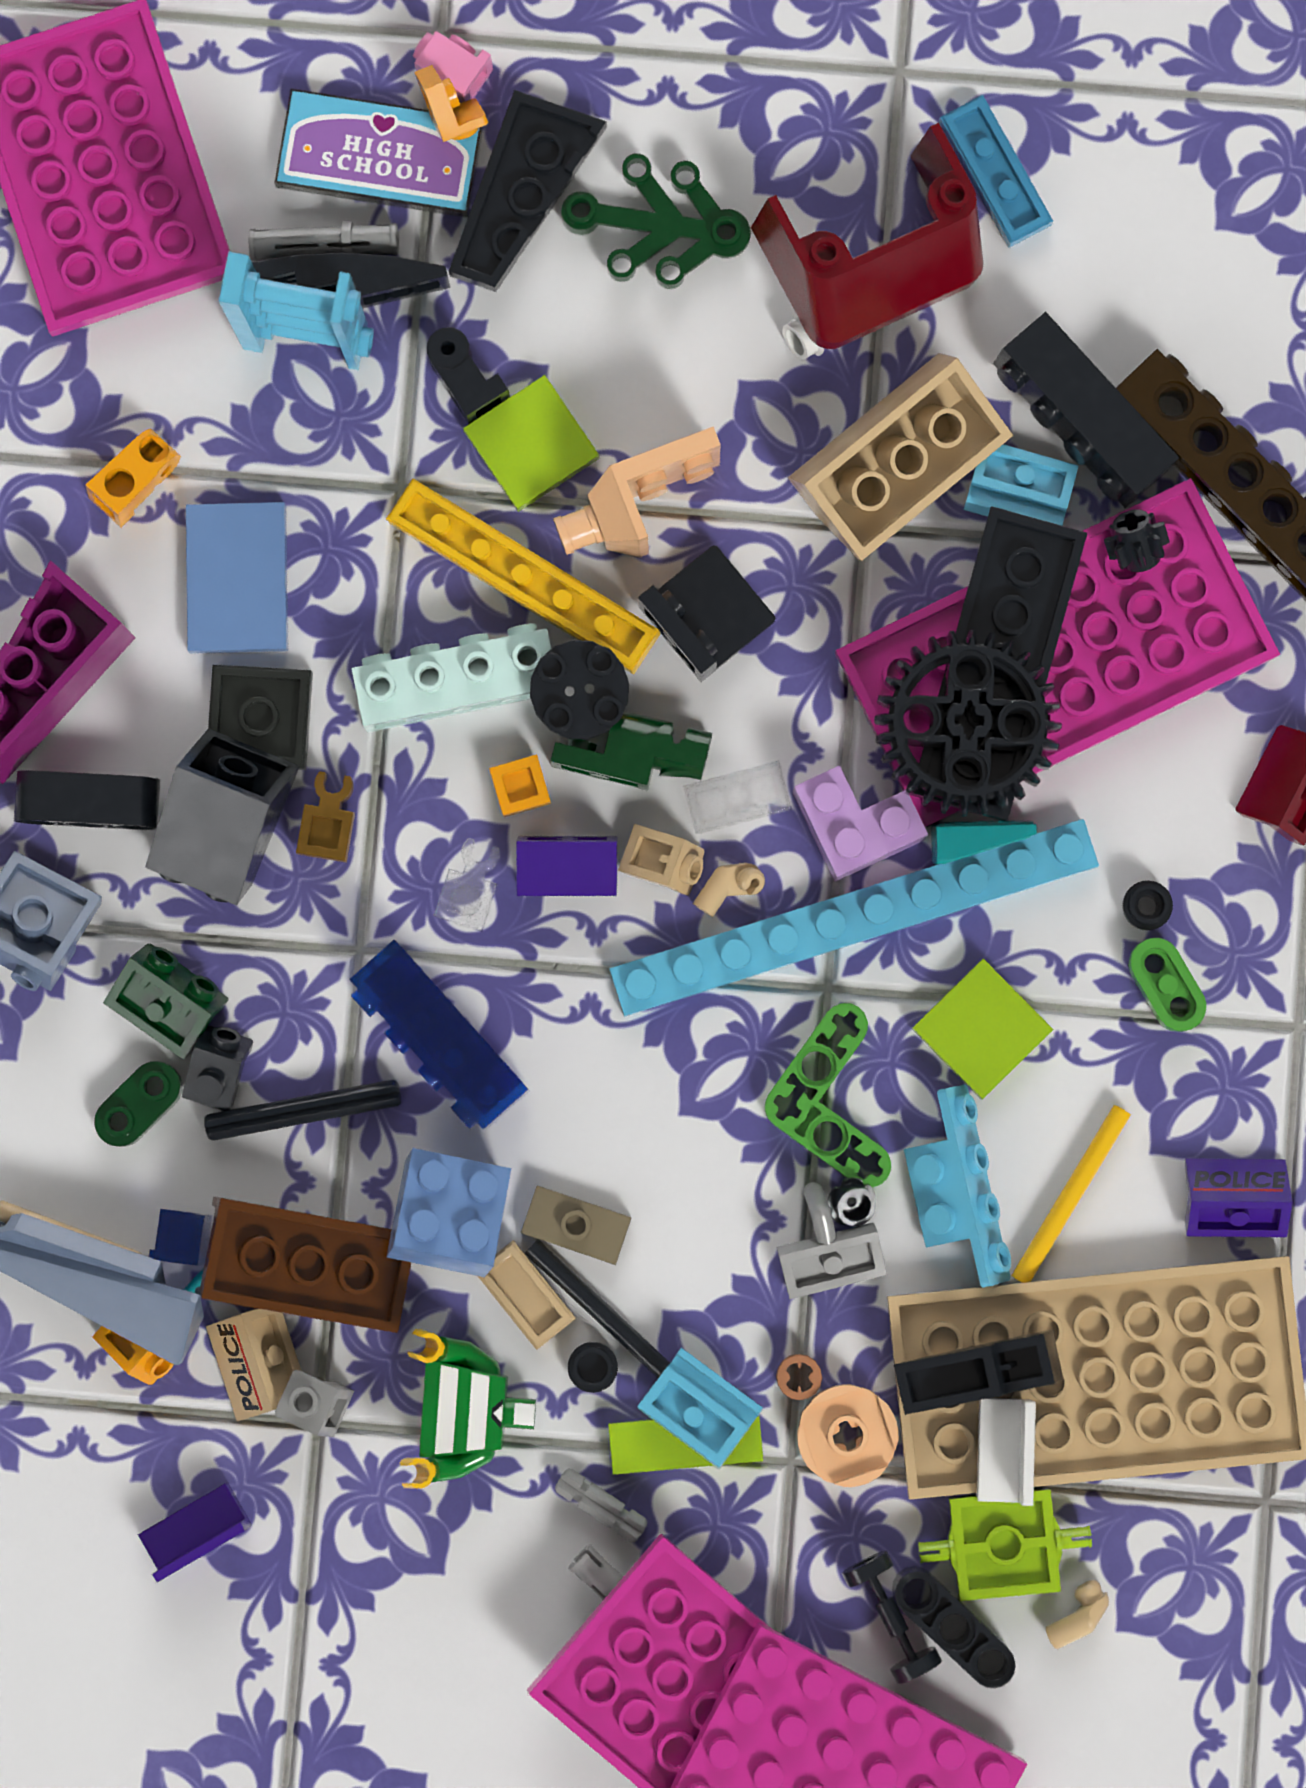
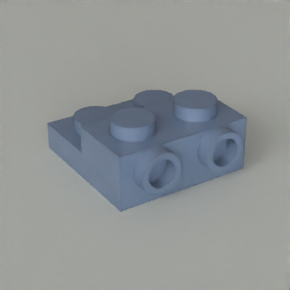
[0,851,102,991]

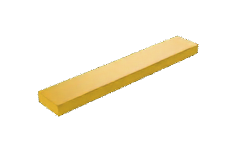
[386,478,661,675]

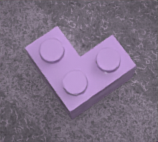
[793,765,928,882]

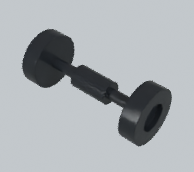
[842,1550,942,1684]

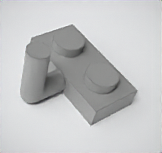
[777,1182,887,1299]

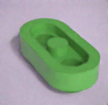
[1128,938,1206,1032]

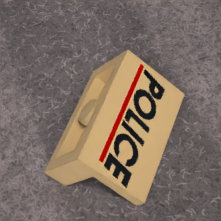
[206,1308,301,1422]

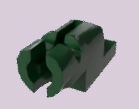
[550,713,712,791]

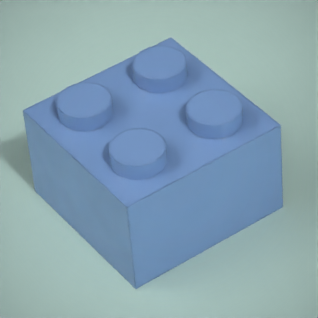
[386,1148,512,1277]

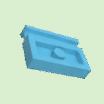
[963,444,1079,526]
[637,1348,763,1469]

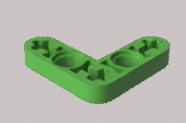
[765,1003,891,1188]

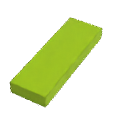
[608,1416,763,1475]

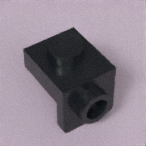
[182,1026,253,1111]

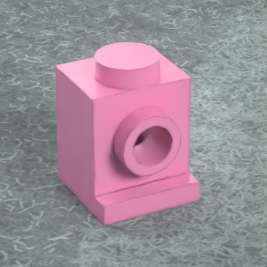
[413,31,493,103]

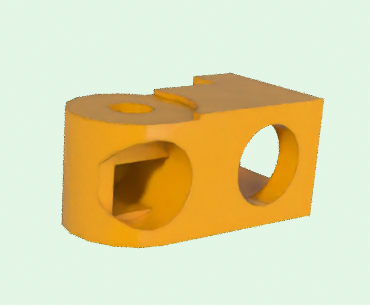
[85,428,181,528]

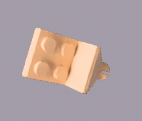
[553,426,721,558]

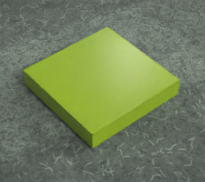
[463,375,600,512]
[911,958,1054,1100]

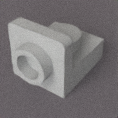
[275,1370,354,1437]

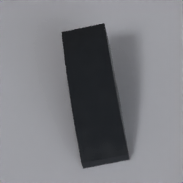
[894,1329,1064,1415]

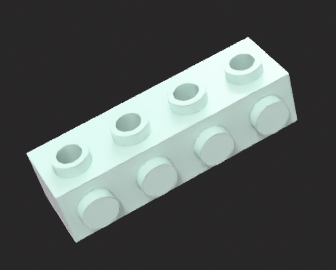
[351,624,551,733]

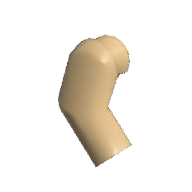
[1046,1580,1109,1649]

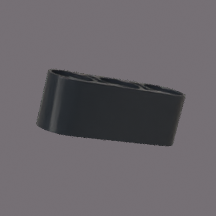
[14,770,160,830]
[892,1566,1016,1689]

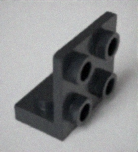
[638,545,776,682]

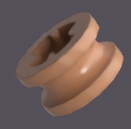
[776,1354,822,1400]

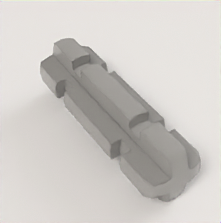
[555,1468,647,1542]

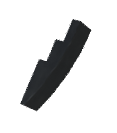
[252,253,451,309]

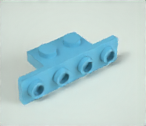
[904,1085,1011,1288]

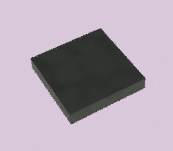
[208,665,313,770]

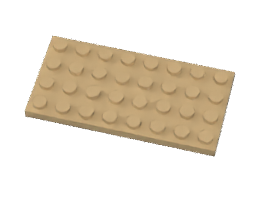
[887,1256,1306,1500]

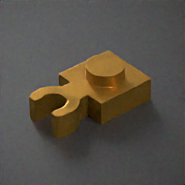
[296,771,355,863]

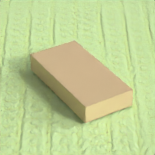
[478,1240,576,1350]

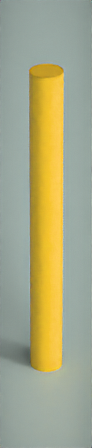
[1011,1105,1131,1283]

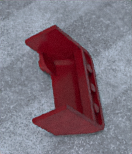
[751,122,983,349]

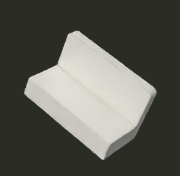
[976,1398,1036,1506]

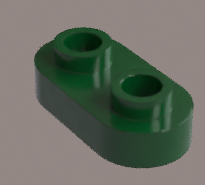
[94,1061,183,1147]

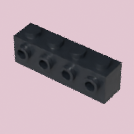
[993,311,1179,509]

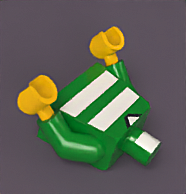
[400,1329,536,1489]

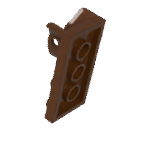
[195,1197,411,1333]

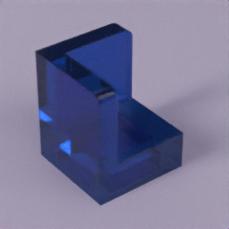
[149,1209,212,1266]

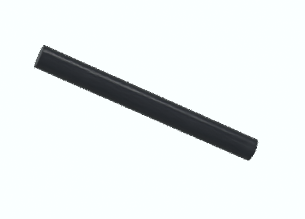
[524,1239,670,1378]

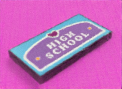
[274,89,484,218]

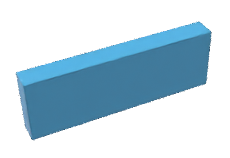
[939,94,1053,248]

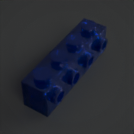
[349,939,530,1131]

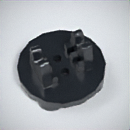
[530,640,629,740]

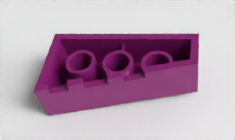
[0,560,136,784]

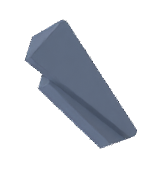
[0,1213,204,1365]

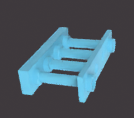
[219,252,374,371]

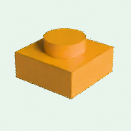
[489,754,551,817]

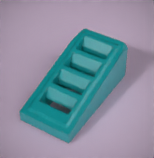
[931,820,1037,864]

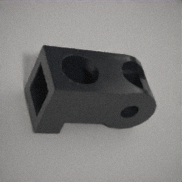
[427,327,510,424]

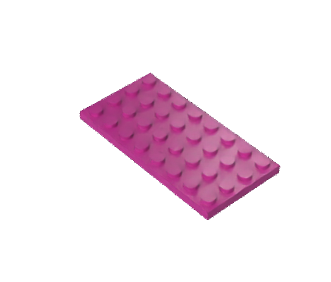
[835,478,1280,828]

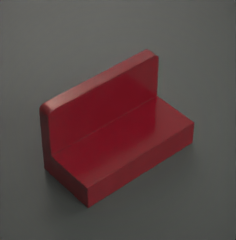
[1235,725,1306,846]

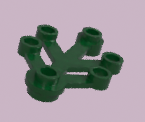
[561,153,751,289]

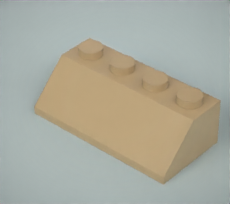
[788,353,1014,561]

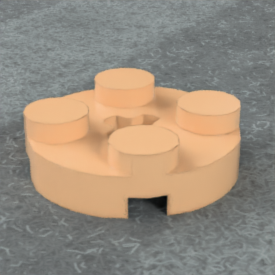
[797,1384,899,1487]

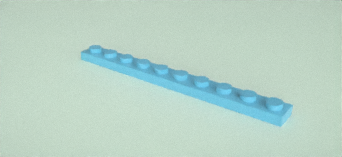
[609,819,1099,1017]

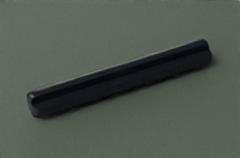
[204,1080,401,1141]

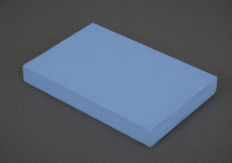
[186,502,288,654]

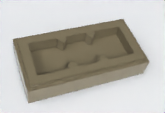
[521,1185,632,1265]

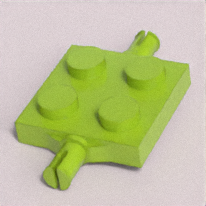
[918,1488,1092,1601]

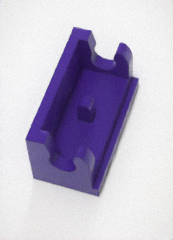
[516,836,617,896]

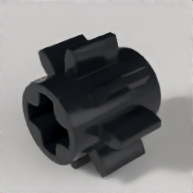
[1104,510,1170,572]

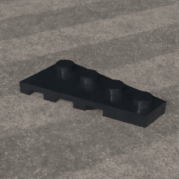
[449,90,607,292]

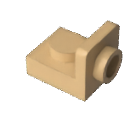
[618,824,704,896]

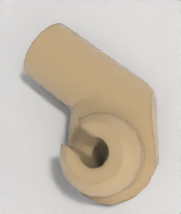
[692,863,765,917]

